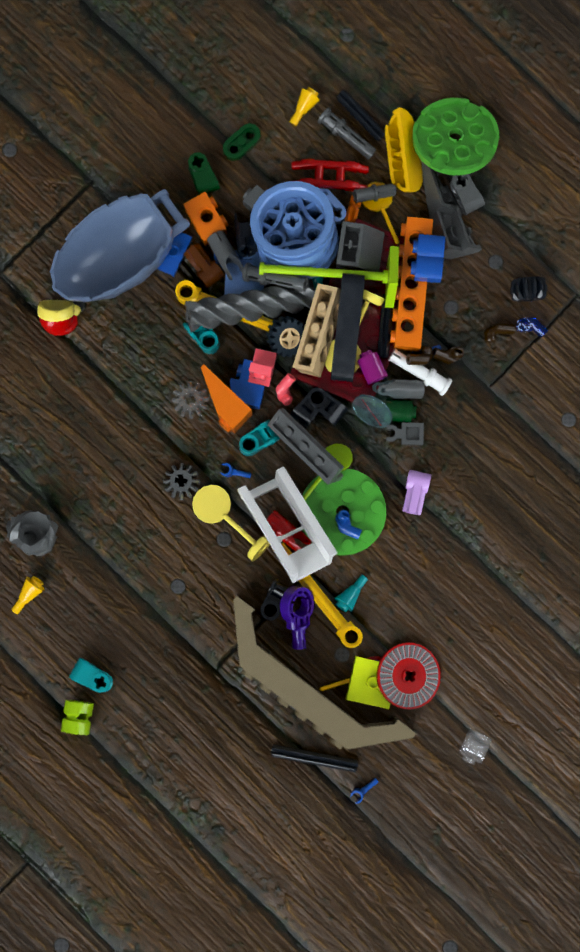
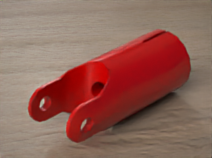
[266,510,311,552]

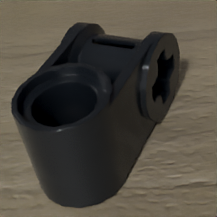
[260,577,289,621]

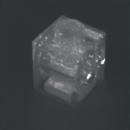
[459,728,492,765]

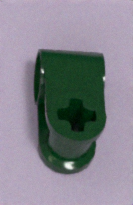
[188,152,220,195]

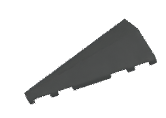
[421,161,482,259]

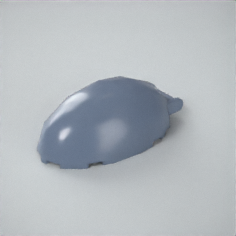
[50,189,190,302]

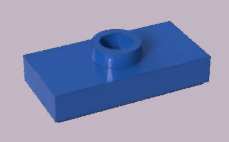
[157,232,193,277]

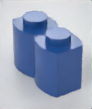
[410,234,445,283]

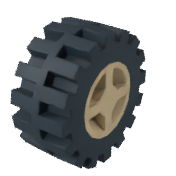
[266,316,304,357]

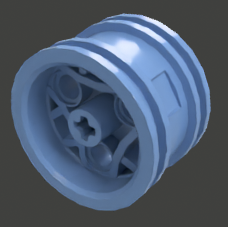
[250,181,339,279]

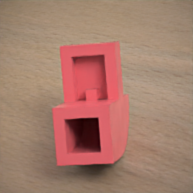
[248,348,277,387]

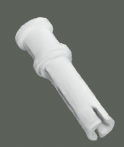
[388,348,452,396]

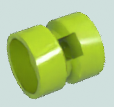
[61,700,94,735]

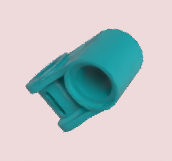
[182,322,220,354]
[239,420,281,456]
[69,657,113,693]

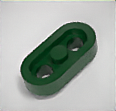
[223,123,261,161]

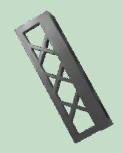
[268,408,344,484]

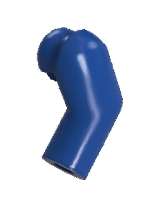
[336,510,362,540]

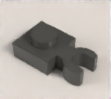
[386,422,424,446]

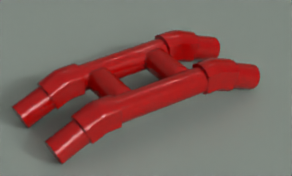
[291,159,369,192]

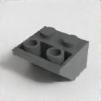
[336,221,385,272]

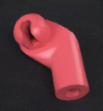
[276,373,296,406]

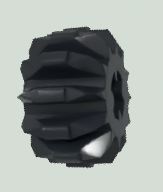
[510,276,548,302]

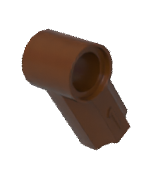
[184,243,225,289]

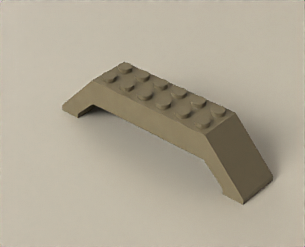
[233,596,416,749]

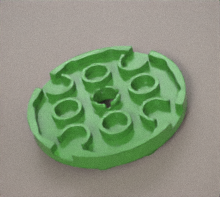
[412,98,499,176]
[302,468,386,556]

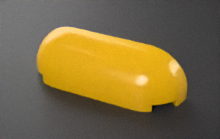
[385,107,423,193]

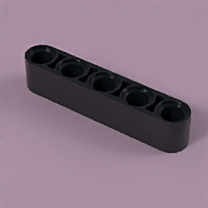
[331,273,365,382]

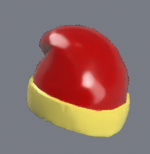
[37,300,81,336]

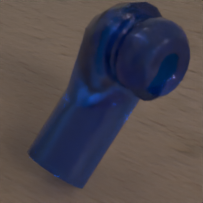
[516,317,548,338]

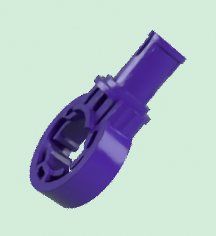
[280,586,314,650]

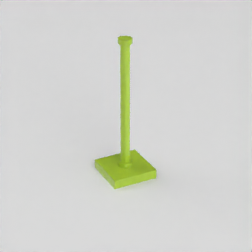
[259,246,399,308]

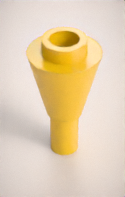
[289,87,320,126]
[11,576,45,614]

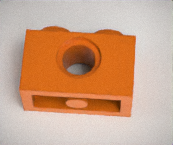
[183,192,229,246]

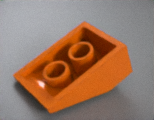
[201,364,253,434]

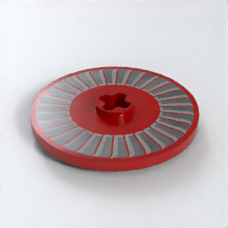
[376,643,441,709]

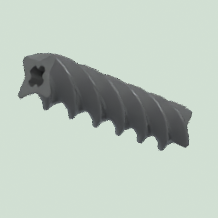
[185,279,316,333]

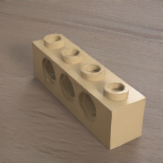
[293,283,340,378]

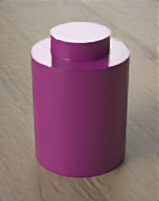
[357,350,388,385]

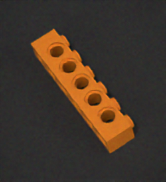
[390,217,433,352]

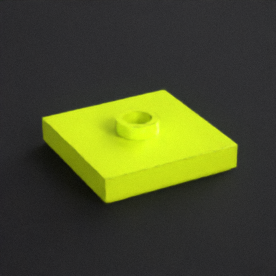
[346,656,390,709]

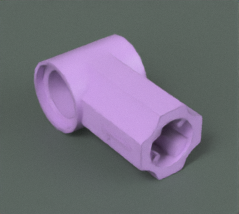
[402,470,431,515]

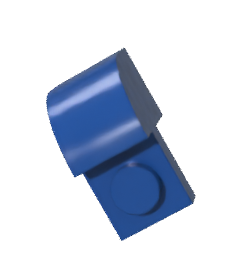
[230,359,265,410]

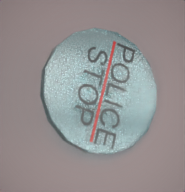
[352,394,392,428]

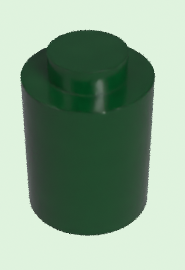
[384,399,417,423]

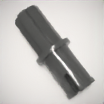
[353,184,397,203]

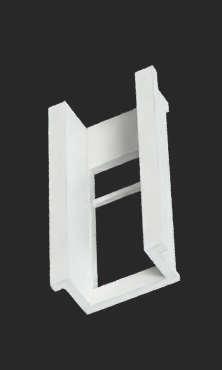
[238,466,337,583]

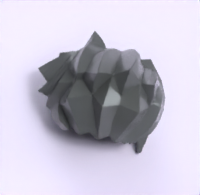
[6,510,59,556]

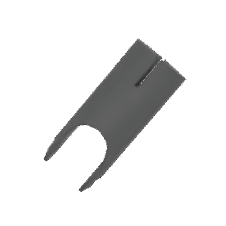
[207,230,244,280]
[372,379,424,399]

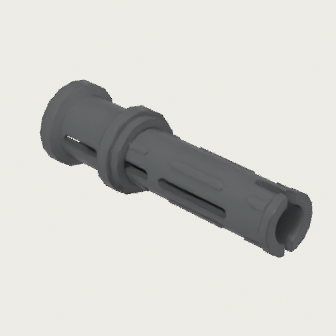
[317,107,377,160]
[242,262,309,291]

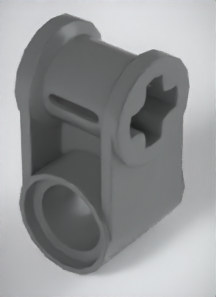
[449,174,485,215]

